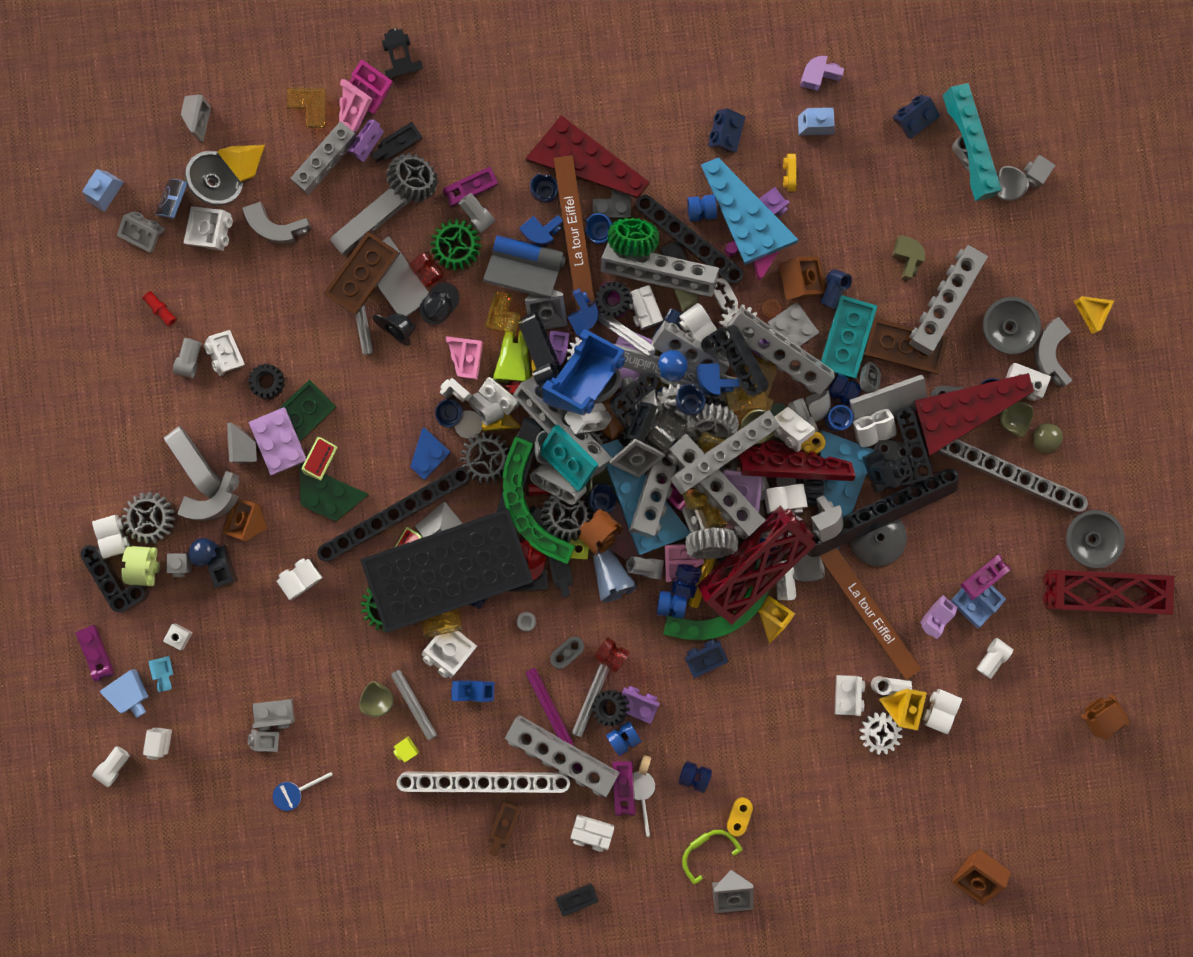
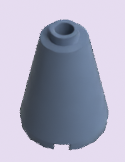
[593,549,637,603]

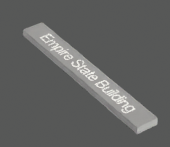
[612,343,756,403]

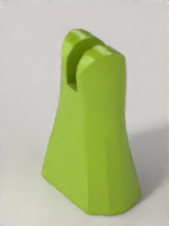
[493,329,531,383]

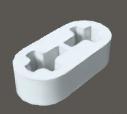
[713,278,738,313]

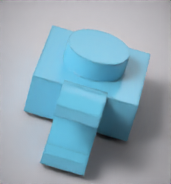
[148,656,173,692]

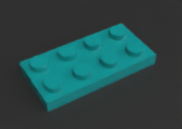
[821,295,877,379]

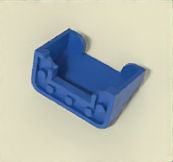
[542,329,626,415]

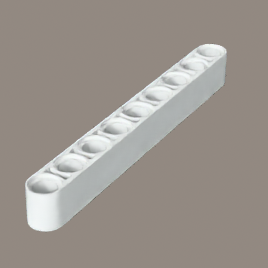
[397,772,570,793]

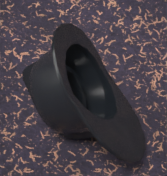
[419,282,459,325]
[372,313,415,346]

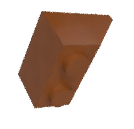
[778,257,826,301]
[951,849,1011,905]

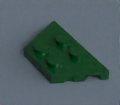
[299,464,369,521]

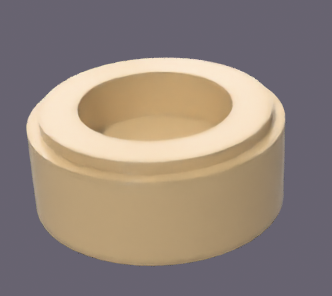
[638,755,651,776]

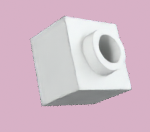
[163,624,193,650]

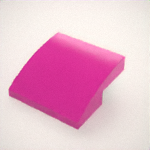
[342,59,393,115]

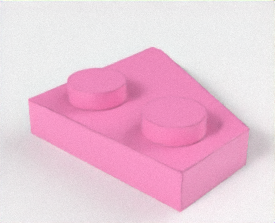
[339,79,372,132]
[446,336,484,380]
[665,544,704,582]

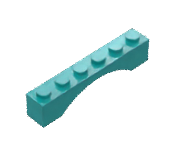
[942,83,1002,202]

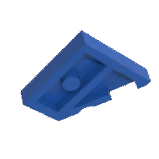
[410,427,451,480]

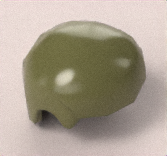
[1033,423,1063,454]

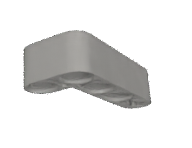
[164,426,222,499]

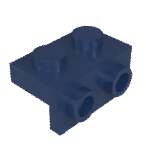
[893,95,940,139]
[708,108,745,153]
[684,639,729,678]

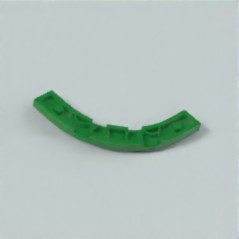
[503,436,576,564]
[663,558,773,640]

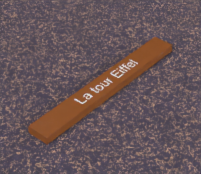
[554,155,595,310]
[820,548,921,680]

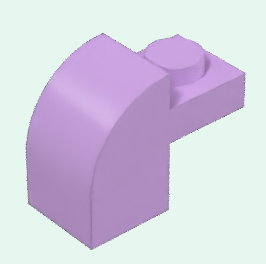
[800,56,844,91]
[920,595,958,639]

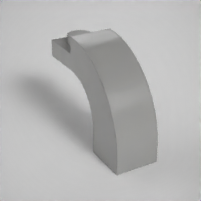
[242,202,312,244]
[1034,317,1072,387]
[177,471,239,521]

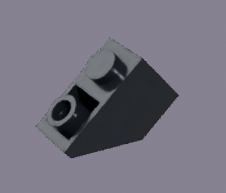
[208,545,238,588]

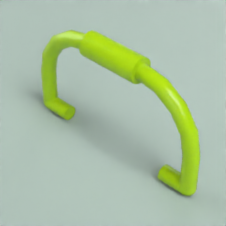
[682,830,742,885]

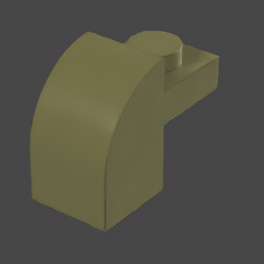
[892,235,925,281]

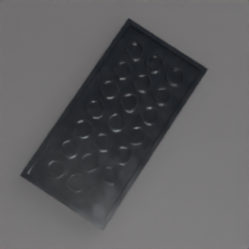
[360,508,533,633]

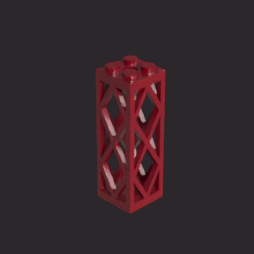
[697,505,816,625]
[1043,570,1174,615]

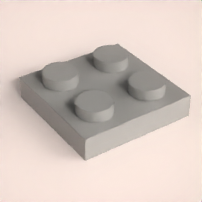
[766,302,819,347]

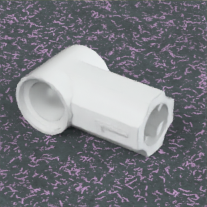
[976,638,1013,679]
[871,676,912,695]
[92,746,130,788]

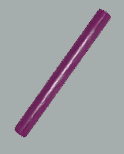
[526,668,583,771]

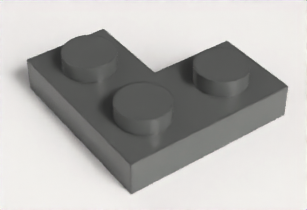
[593,189,631,219]

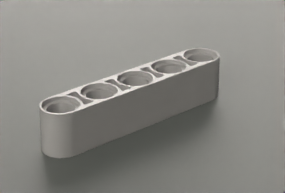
[330,189,409,255]

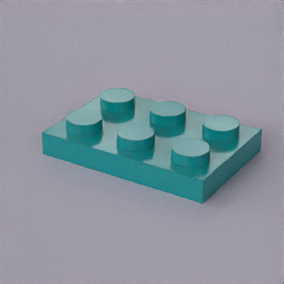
[540,424,599,492]

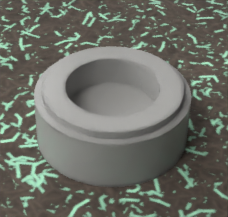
[517,612,536,631]

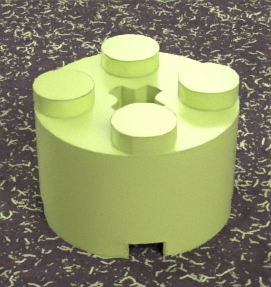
[122,546,160,586]

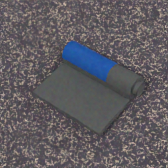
[483,235,566,299]

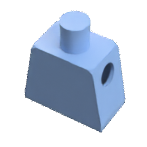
[798,108,835,135]
[82,169,124,212]
[100,669,148,718]

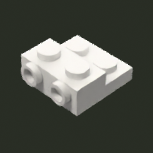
[184,206,233,251]
[421,622,477,678]

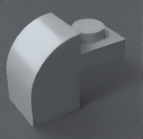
[811,495,843,543]

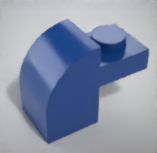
[519,215,563,247]
[568,288,598,335]
[696,364,739,397]
[451,680,495,702]

